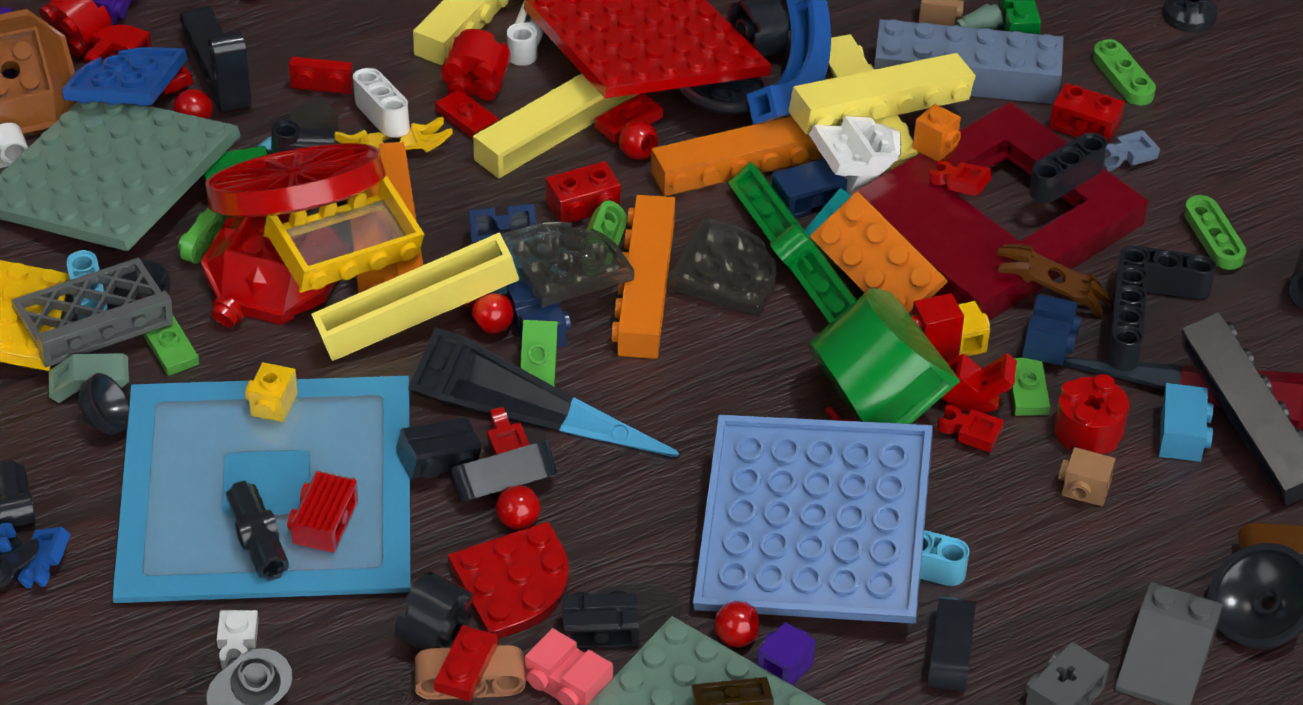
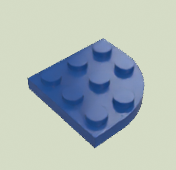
[62,47,187,106]

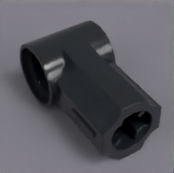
[271,120,335,154]
[0,460,36,527]

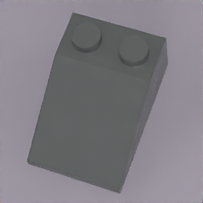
[1115,582,1223,705]

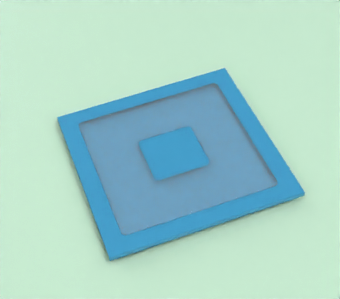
[113,376,411,603]

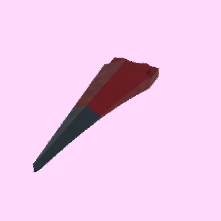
[1063,357,1303,431]

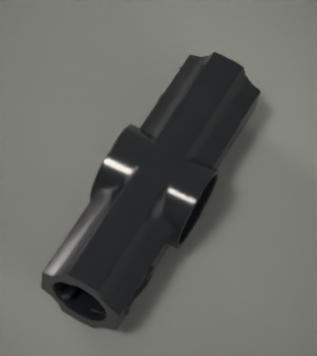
[225,480,289,581]

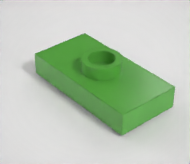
[143,316,200,376]
[521,320,558,387]
[1010,358,1050,416]

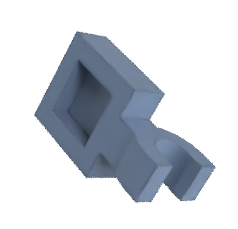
[1103,130,1160,172]

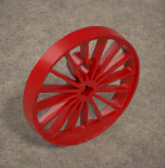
[206,143,386,217]

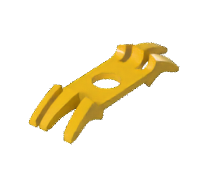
[335,117,453,153]

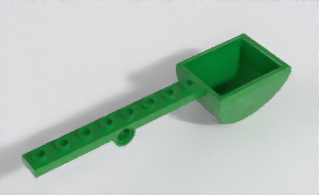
[728,162,960,424]

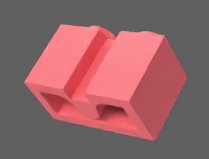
[525,628,613,705]

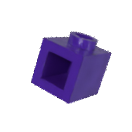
[757,622,816,685]

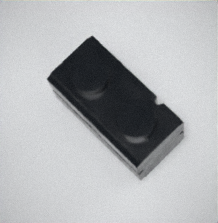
[396,417,482,479]
[562,590,639,649]

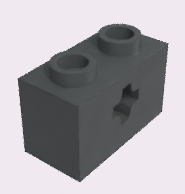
[1025,642,1109,705]

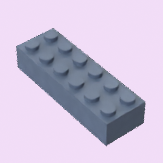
[874,19,1063,104]

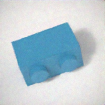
[1159,383,1213,462]

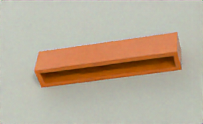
[651,116,824,196]
[612,195,676,359]

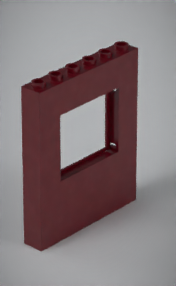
[850,102,1149,321]

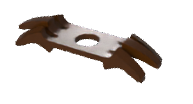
[997,244,1113,319]

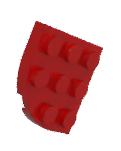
[448,521,569,639]

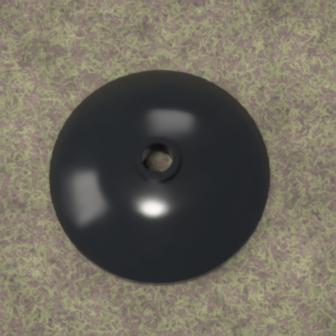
[679,76,770,115]
[1208,543,1303,649]

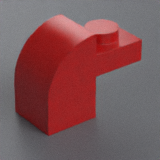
[84,25,152,65]
[942,353,1017,413]

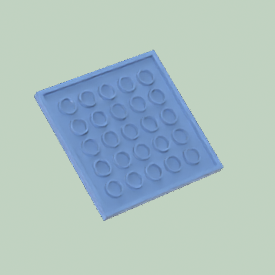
[693,415,933,624]

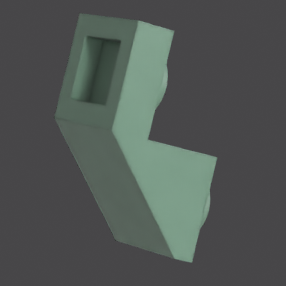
[49,353,129,403]

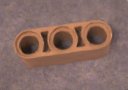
[415,645,526,700]

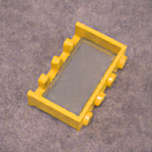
[263,176,424,293]

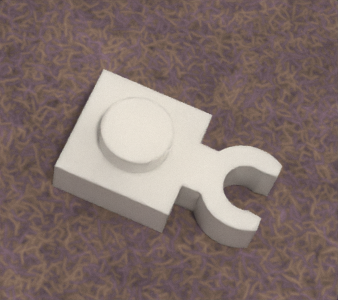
[217,610,259,670]

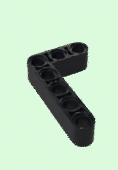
[180,5,252,113]
[1107,245,1216,371]

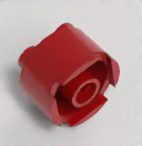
[39,0,112,58]
[441,29,511,101]
[1054,374,1129,455]

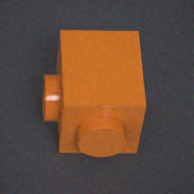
[913,103,961,162]

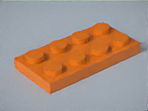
[809,191,947,316]

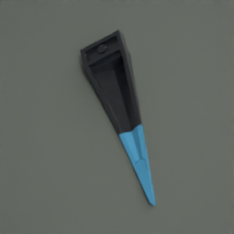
[408,327,680,458]

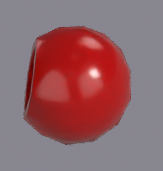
[173,89,213,119]
[618,120,659,160]
[472,292,514,334]
[496,485,541,530]
[714,600,759,648]

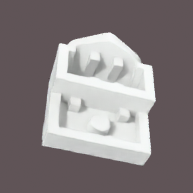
[809,116,901,194]

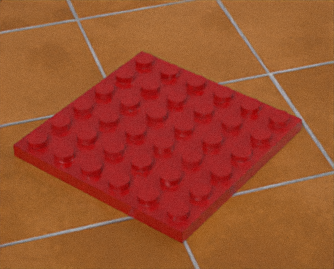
[523,0,771,99]

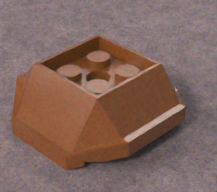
[0,9,77,137]

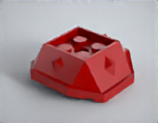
[201,213,350,325]

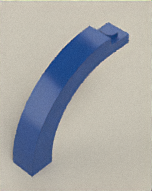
[747,0,831,125]

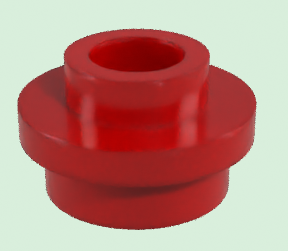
[210,297,244,328]

